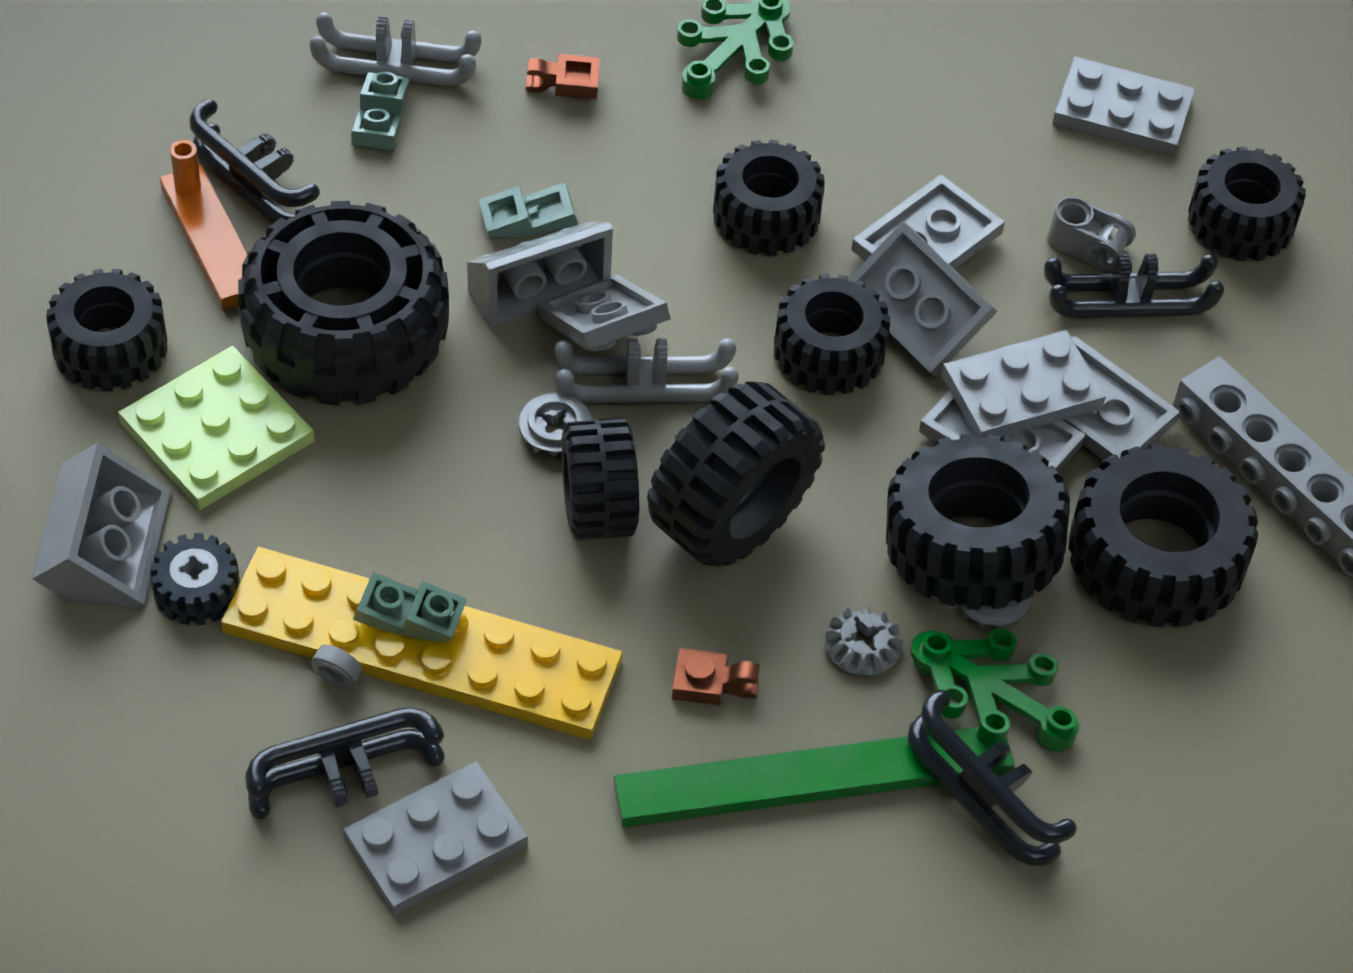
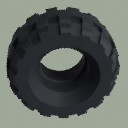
[238,200,449,405]

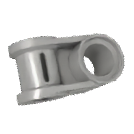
[1047,196,1136,272]

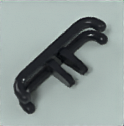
[189,99,320,223]
[1044,254,1224,318]
[907,689,1077,866]
[245,707,445,819]

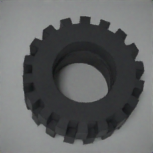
[713,140,825,256]
[1188,147,1306,261]
[46,269,168,391]
[774,274,890,395]
[562,418,640,540]

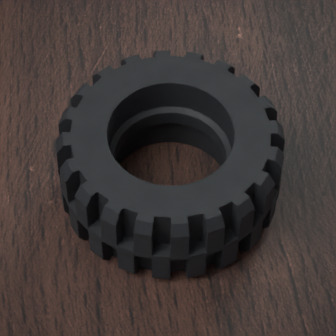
[647,381,825,567]
[886,434,1070,610]
[1068,444,1259,627]

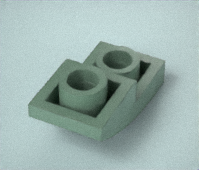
[351,72,410,151]
[353,572,467,642]

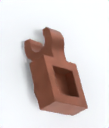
[526,54,600,100]
[672,648,760,705]

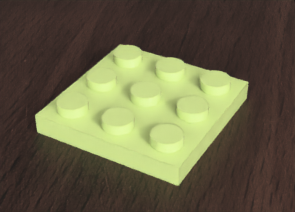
[118,346,315,511]

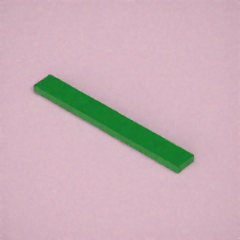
[614,725,1015,828]

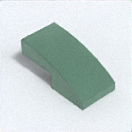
[479,182,578,238]

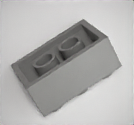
[467,222,613,328]
[32,442,171,608]

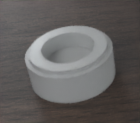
[311,644,363,688]

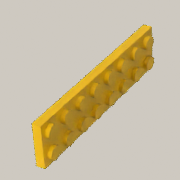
[221,547,623,740]

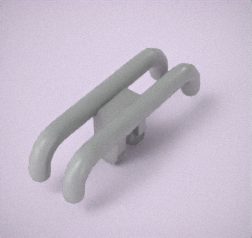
[310,12,482,86]
[555,338,739,404]

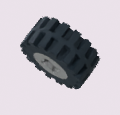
[150,533,240,625]

